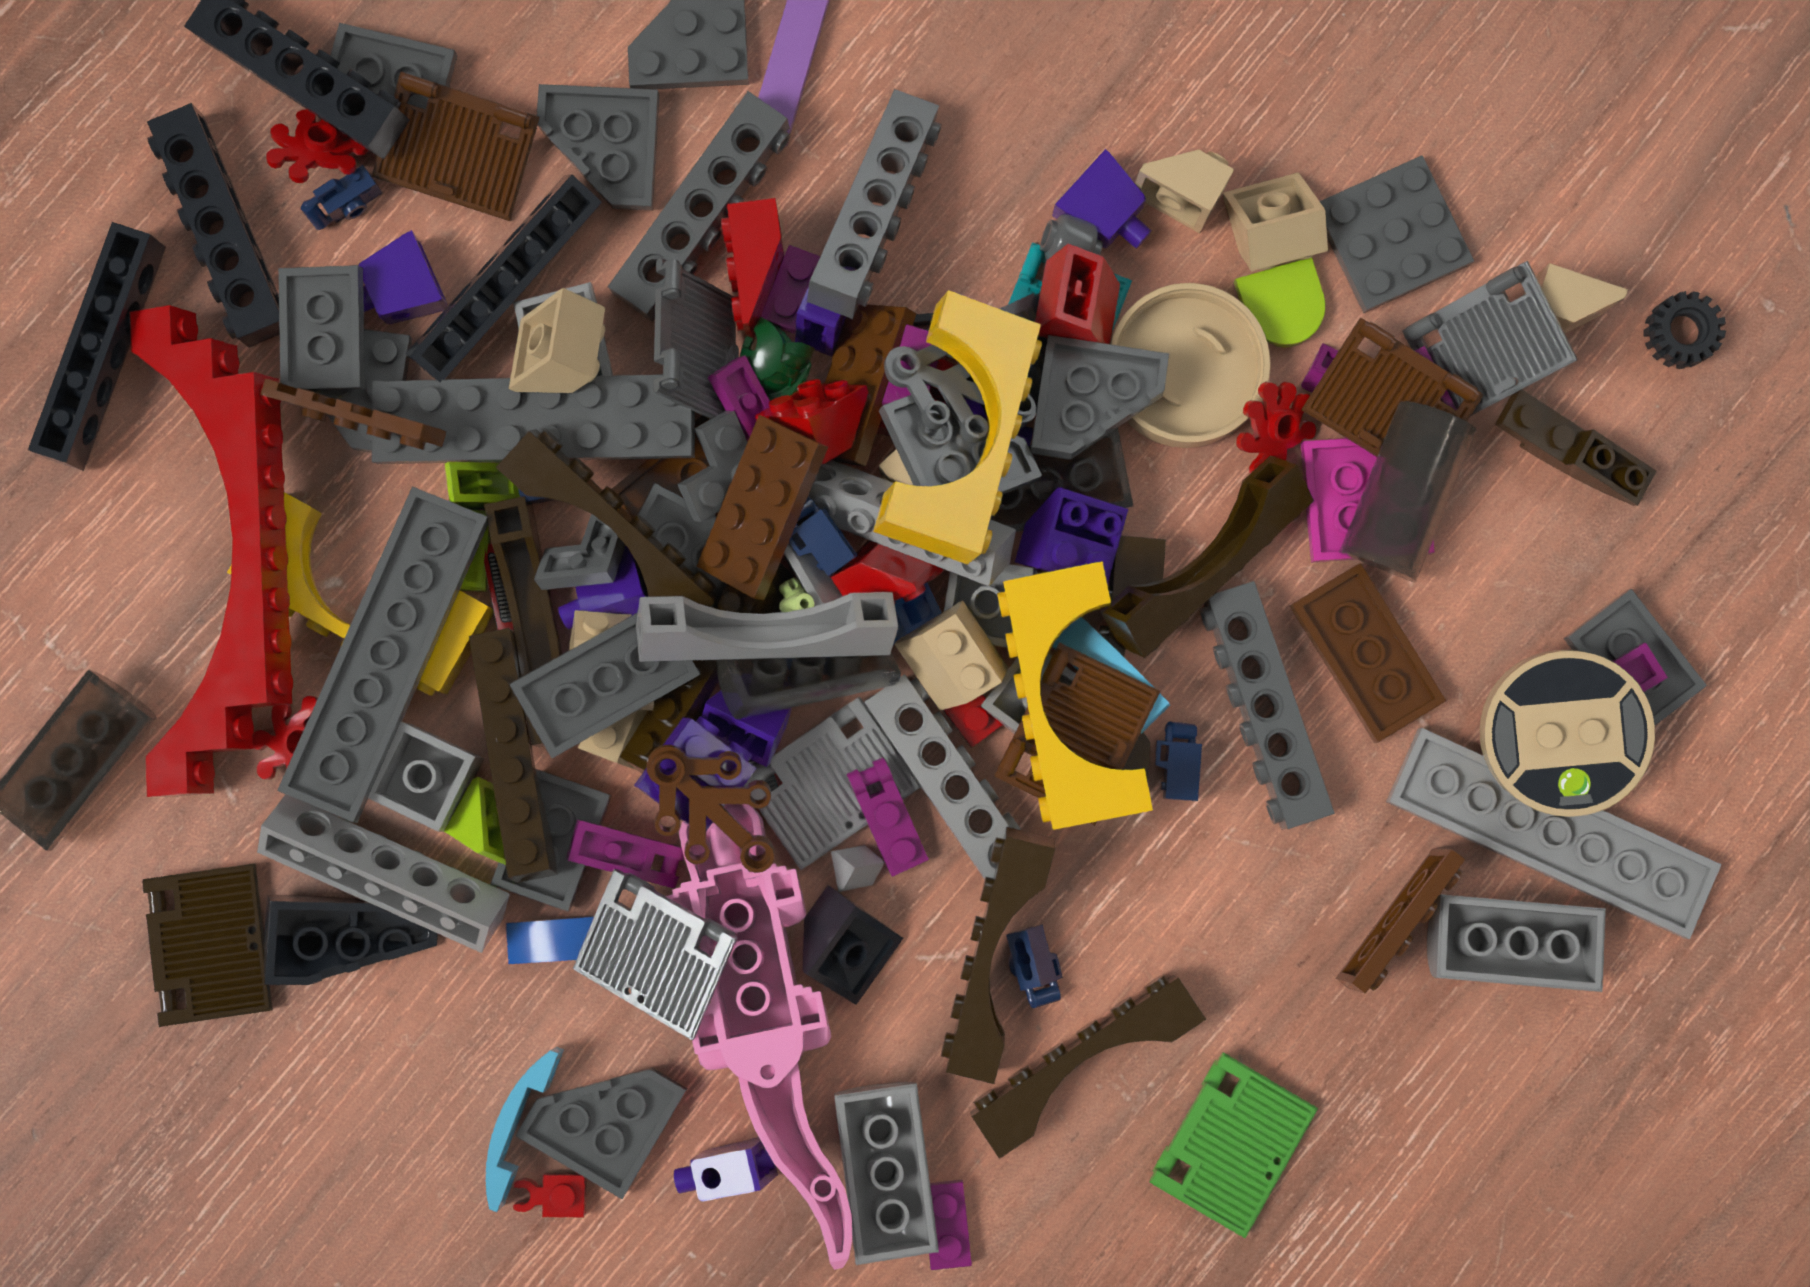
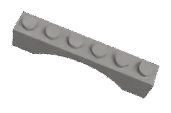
[636,592,898,662]

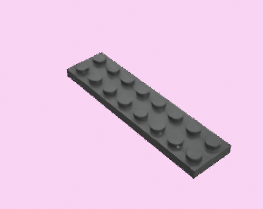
[372,374,695,464]
[277,486,488,823]

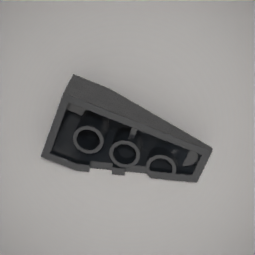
[264,895,438,985]

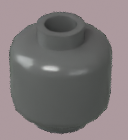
[1040,214,1103,261]

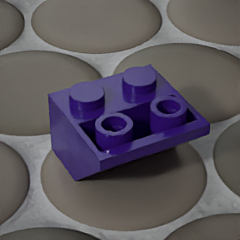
[1015,488,1128,584]

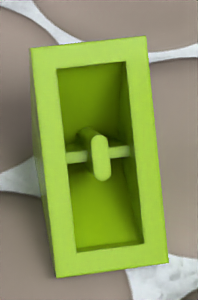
[444,462,520,510]
[444,777,506,865]

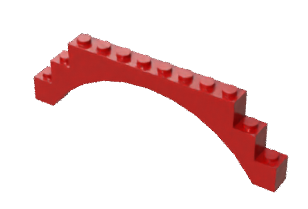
[130,305,293,797]

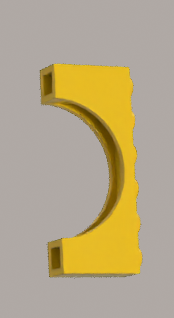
[873,290,1042,564]
[227,492,494,696]
[997,561,1153,830]

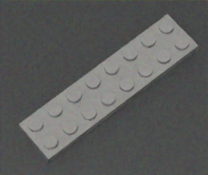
[1386,728,1722,939]

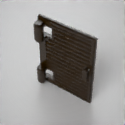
[142,863,273,1027]

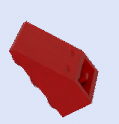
[721,198,784,342]

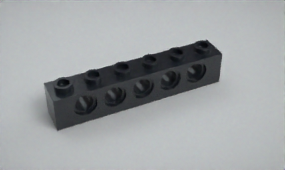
[184,0,410,160]
[147,103,280,347]
[405,174,602,382]
[28,222,166,471]

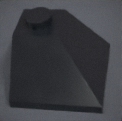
[802,885,903,1005]

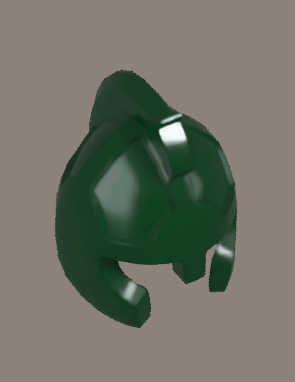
[740,317,815,401]

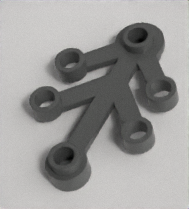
[884,345,1036,443]

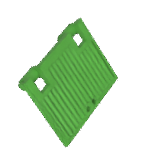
[1149,1052,1318,1238]

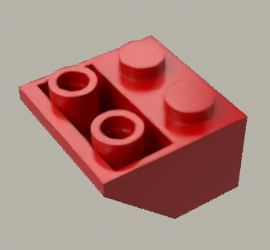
[1035,244,1120,344]
[755,379,868,465]
[831,540,943,604]

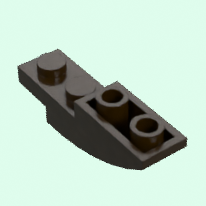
[1495,390,1657,506]

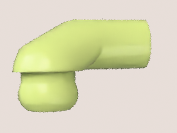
[779,577,814,612]

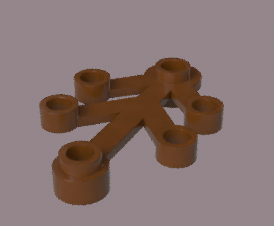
[647,745,774,873]

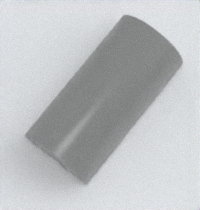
[1427,894,1606,992]
[834,1082,939,1265]

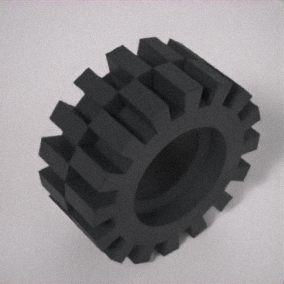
[1643,291,1726,369]

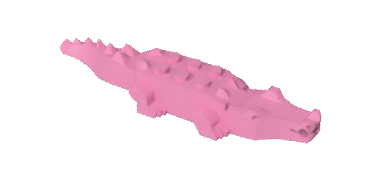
[666,804,852,1270]

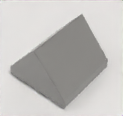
[831,845,885,892]

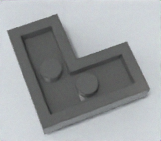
[677,411,748,522]
[534,510,629,590]

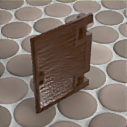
[371,72,540,221]
[1301,318,1484,487]
[994,642,1160,826]

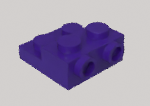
[634,716,757,831]

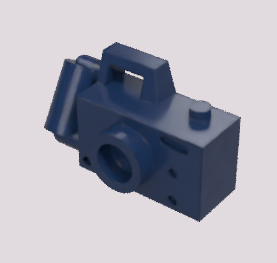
[301,165,383,230]
[789,497,858,576]
[1155,721,1202,802]
[1006,924,1063,1009]

